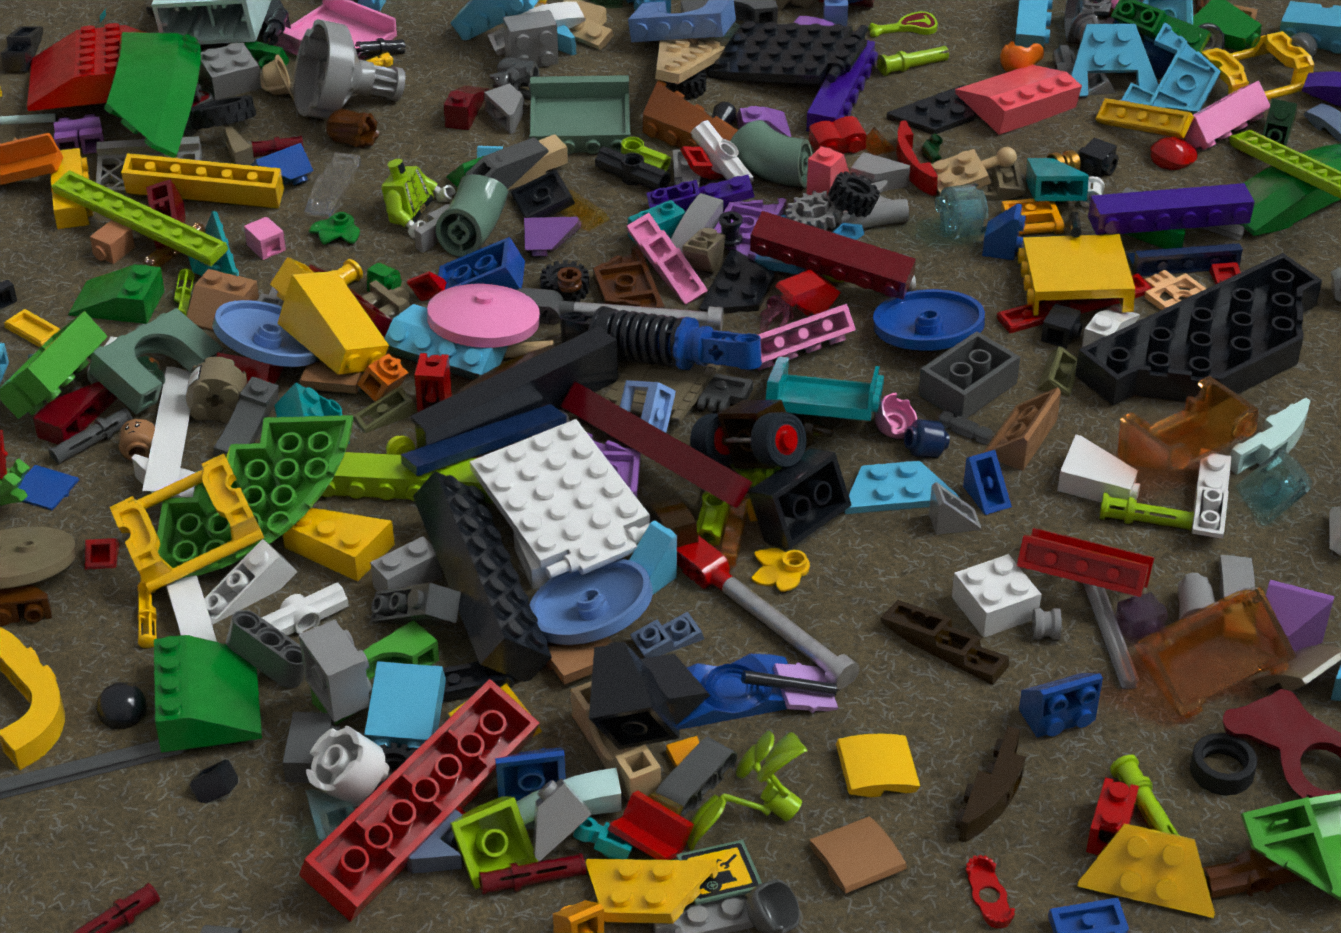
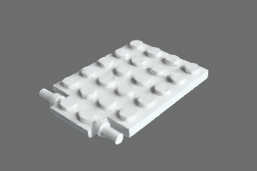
[470,419,650,579]

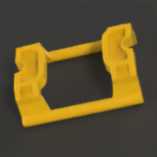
[1202,31,1314,100]
[110,453,265,593]

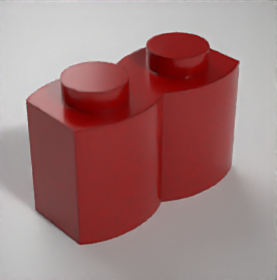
[809,116,867,153]

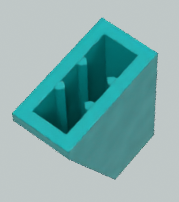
[1026,158,1089,201]

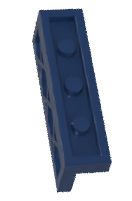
[1127,243,1243,276]

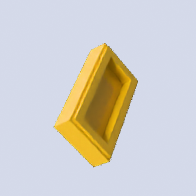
[4,309,60,347]

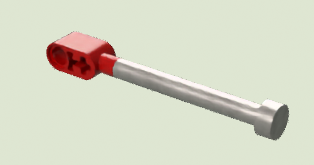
[677,535,859,690]

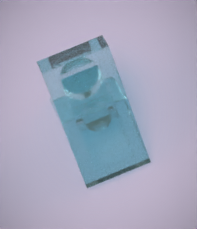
[305,789,354,845]

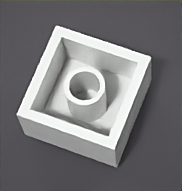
[952,554,1041,638]

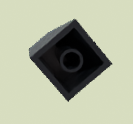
[589,642,680,749]

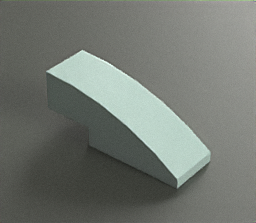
[516,768,622,829]

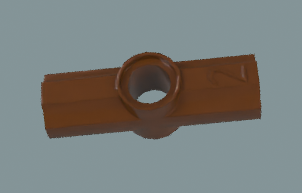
[1202,850,1304,898]

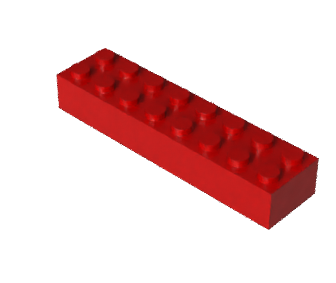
[299,679,540,922]

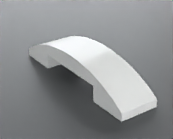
[165,575,217,642]

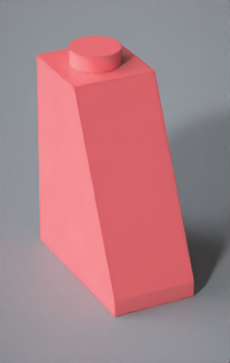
[806,146,849,196]

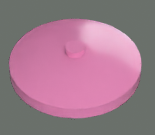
[427,284,540,348]

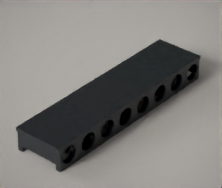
[410,326,618,449]

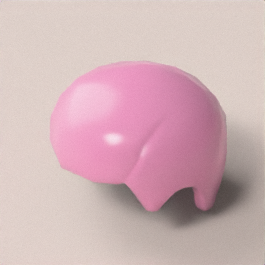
[874,393,917,439]

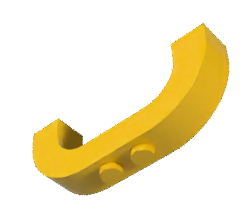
[0,627,65,770]

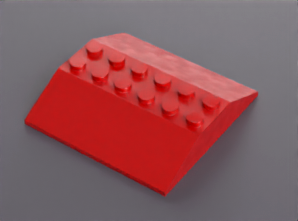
[27,23,147,111]

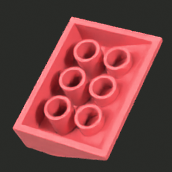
[955,65,1082,135]

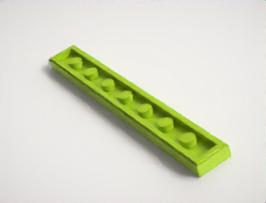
[1229,130,1341,199]
[52,170,229,266]

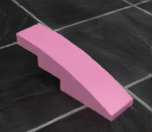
[627,213,708,305]

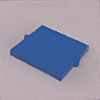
[17,465,79,511]

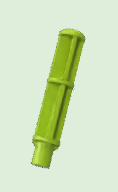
[174,269,195,316]

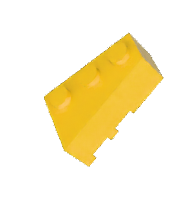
[283,508,395,581]

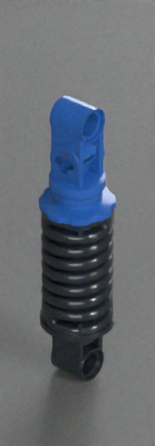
[560,306,762,370]

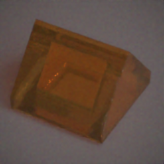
[866,126,896,156]

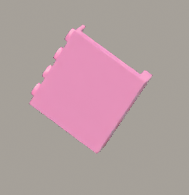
[269,0,397,60]

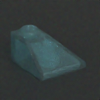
[1235,448,1313,526]

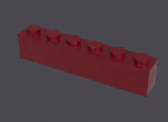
[750,211,916,299]

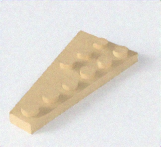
[655,38,725,84]

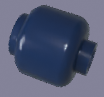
[904,419,950,458]

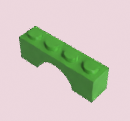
[310,620,439,725]

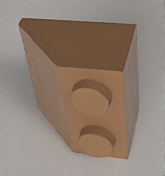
[187,269,259,331]

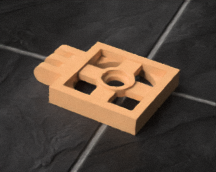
[1144,270,1206,310]

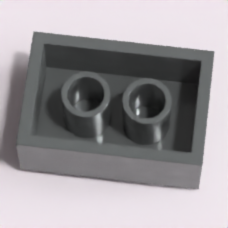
[918,331,1020,418]

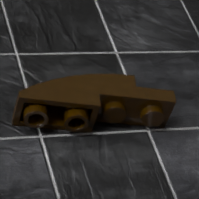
[955,726,1026,842]

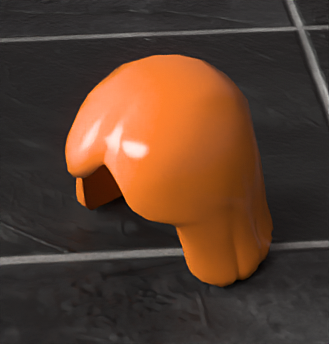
[1000,41,1044,72]

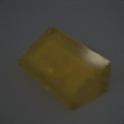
[560,189,611,231]

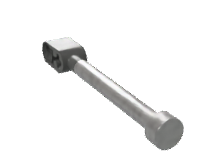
[517,288,724,331]

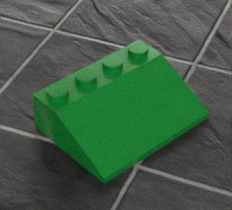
[154,635,262,753]

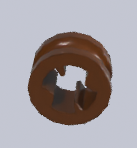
[557,267,582,293]

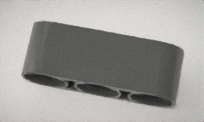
[226,610,305,688]
[653,737,738,817]

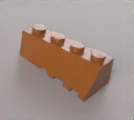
[643,80,738,148]

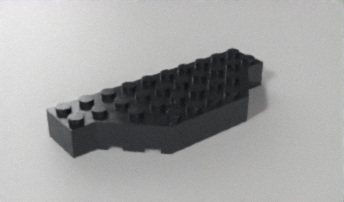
[1075,253,1322,405]

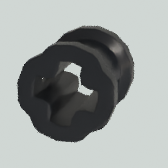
[719,211,743,247]

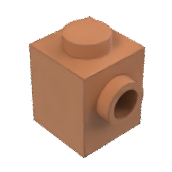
[90,220,135,264]

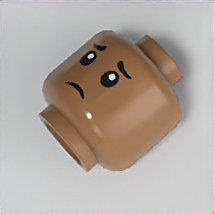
[119,419,156,461]

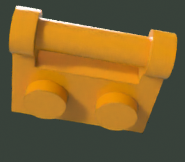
[1001,199,1064,237]

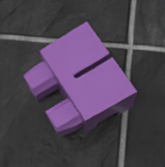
[54,114,104,154]

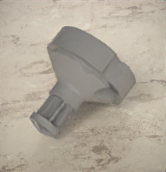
[293,19,405,120]

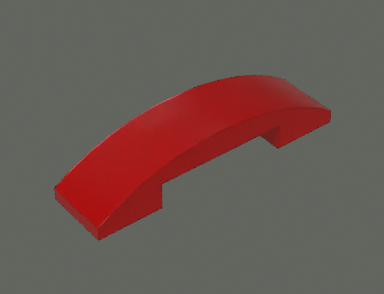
[896,120,938,196]

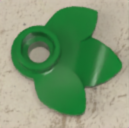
[309,212,360,245]

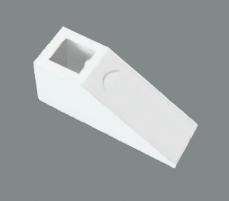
[204,539,298,624]

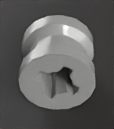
[1032,608,1062,640]

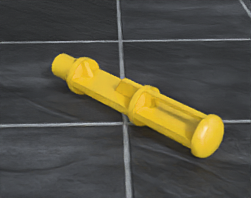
[137,576,157,648]

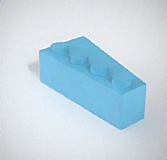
[1015,0,1053,48]

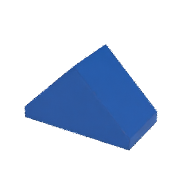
[963,450,1012,515]

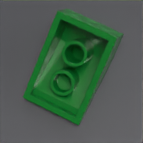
[68,264,165,324]

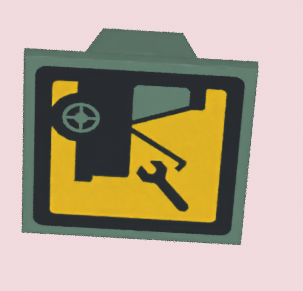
[676,840,762,905]

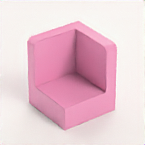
[244,217,286,260]

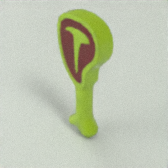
[868,11,938,38]

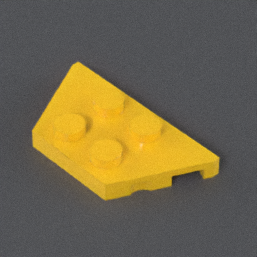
[1077,823,1215,918]
[586,859,719,924]

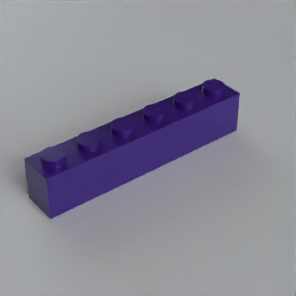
[806,40,878,132]
[1088,183,1255,235]

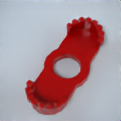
[966,855,1015,929]

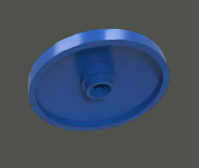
[873,289,985,350]

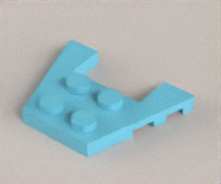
[1121,22,1221,114]
[1071,24,1158,97]

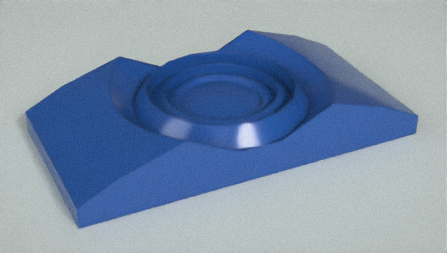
[677,654,788,730]

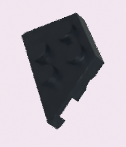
[887,85,975,134]
[699,248,775,314]

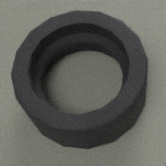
[1190,733,1257,796]

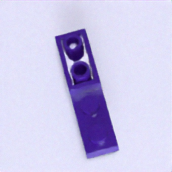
[1302,71,1341,107]
[647,174,755,213]

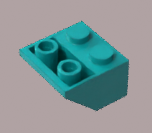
[274,383,350,444]

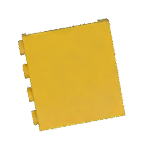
[1018,234,1135,316]

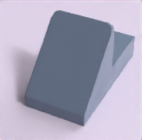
[407,810,462,874]

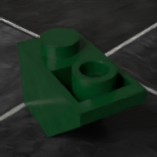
[1262,98,1298,146]

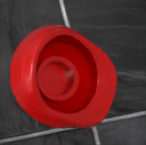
[1150,136,1198,170]

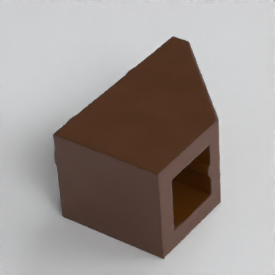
[0,584,52,626]

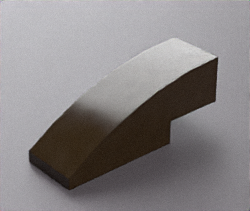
[645,498,699,547]

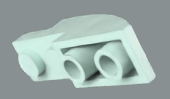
[1230,398,1310,474]

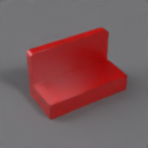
[608,791,694,860]

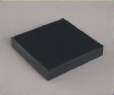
[510,169,575,218]

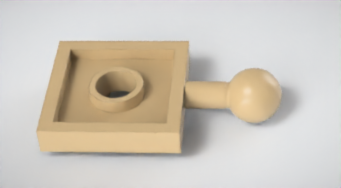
[931,147,1017,201]

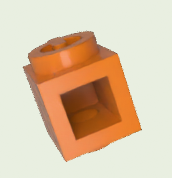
[357,353,409,401]

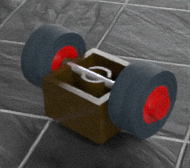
[690,400,806,469]

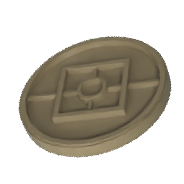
[0,526,77,589]

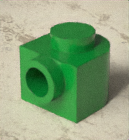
[367,263,402,292]

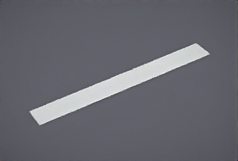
[142,367,190,491]

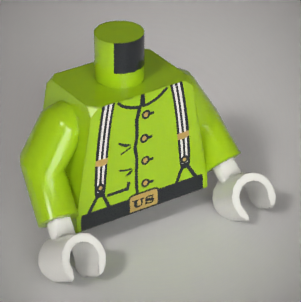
[381,159,456,238]

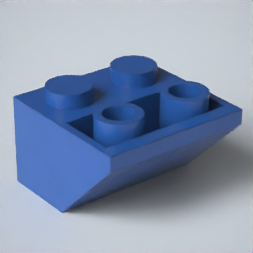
[1019,673,1103,738]

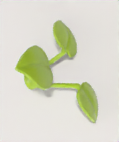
[687,730,808,851]

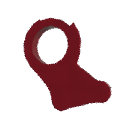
[1222,689,1341,798]

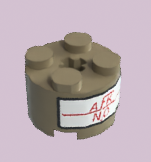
[186,357,248,424]

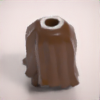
[325,109,380,148]

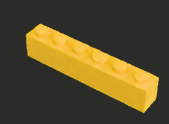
[121,153,284,209]

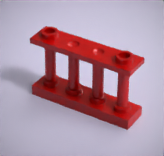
[1016,528,1155,597]

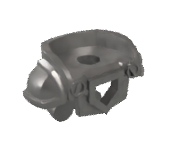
[1064,0,1114,43]

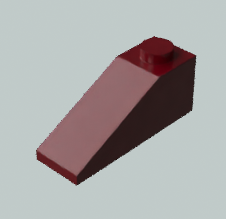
[444,86,489,130]
[146,179,186,249]
[33,381,117,445]

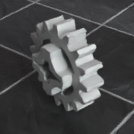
[786,191,844,231]

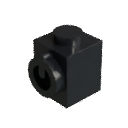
[1078,137,1119,178]

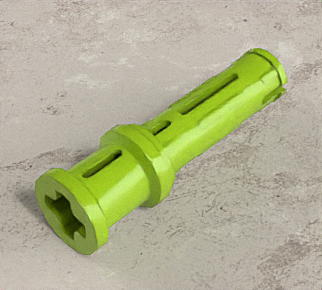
[877,46,949,76]
[1099,493,1194,531]
[1110,755,1180,836]

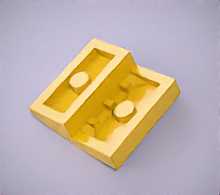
[836,734,920,797]

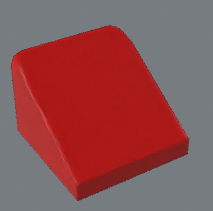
[406,271,447,301]
[85,538,120,569]

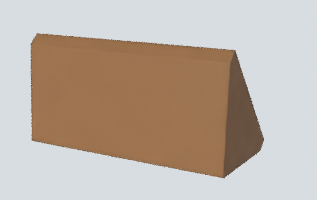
[983,387,1061,471]

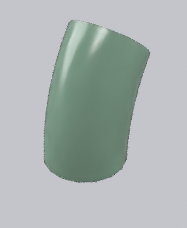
[730,120,813,188]
[436,174,508,257]

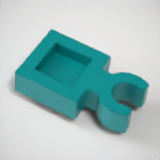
[573,817,633,859]

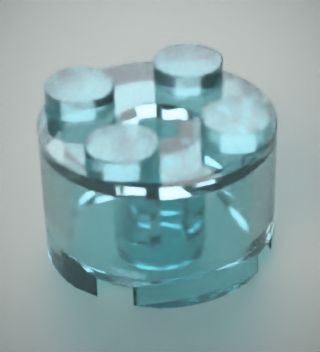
[935,183,988,239]

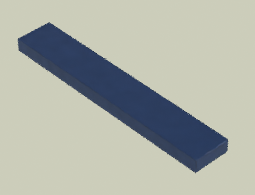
[401,404,567,476]

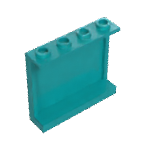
[766,356,884,421]

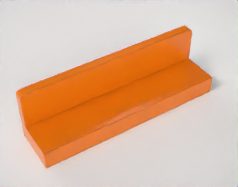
[0,133,63,185]

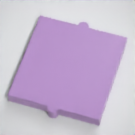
[773,663,838,713]

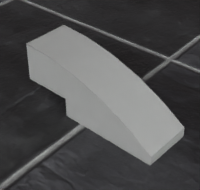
[671,193,723,255]

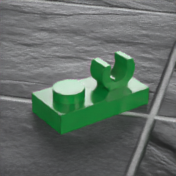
[238,41,290,69]

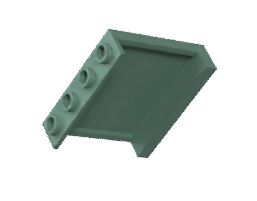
[529,75,630,154]

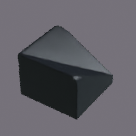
[189,759,238,803]

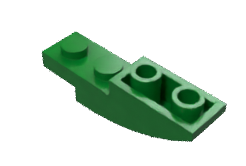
[1111,0,1211,54]

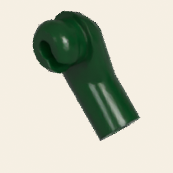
[921,134,943,164]

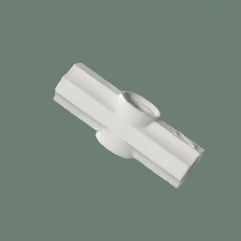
[691,120,754,184]
[262,582,349,635]

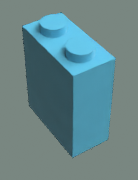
[364,661,446,751]

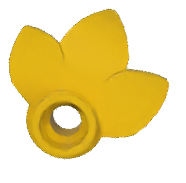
[752,548,810,592]

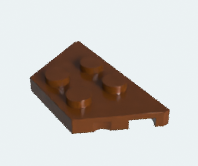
[593,246,665,308]

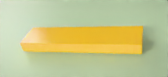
[1095,98,1194,138]

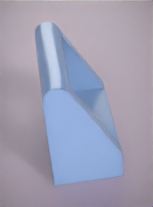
[620,380,676,433]

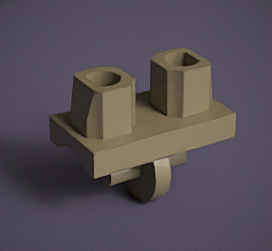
[362,280,410,319]

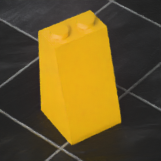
[277,271,389,375]

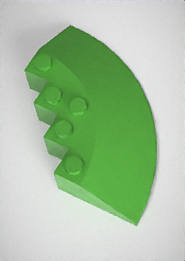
[157,415,354,578]

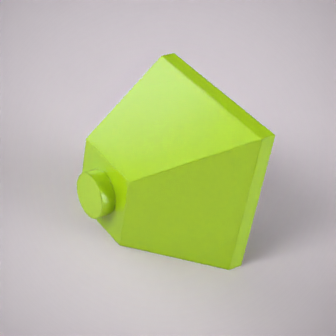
[450,796,538,889]

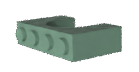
[89,308,224,414]

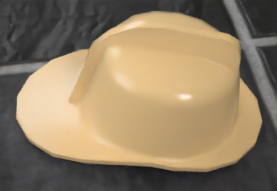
[261,55,295,102]

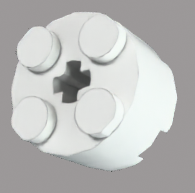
[306,726,389,807]

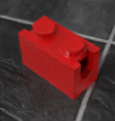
[414,353,452,412]
[1086,777,1139,855]

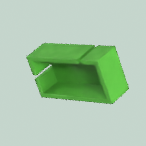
[0,311,108,419]

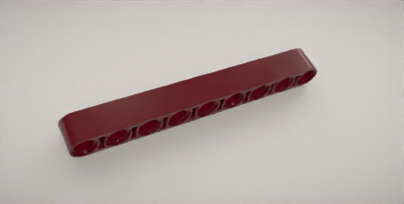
[560,381,753,509]

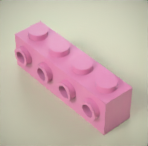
[1185,80,1270,150]
[758,304,856,371]

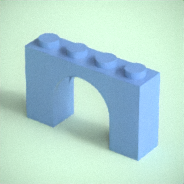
[628,0,736,42]

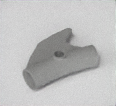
[831,180,909,230]

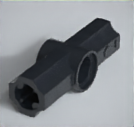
[595,147,671,190]

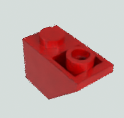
[775,269,841,316]

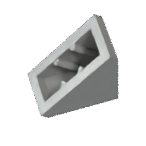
[929,482,982,535]

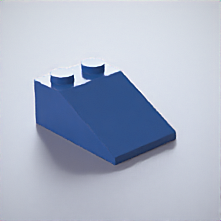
[438,237,525,290]

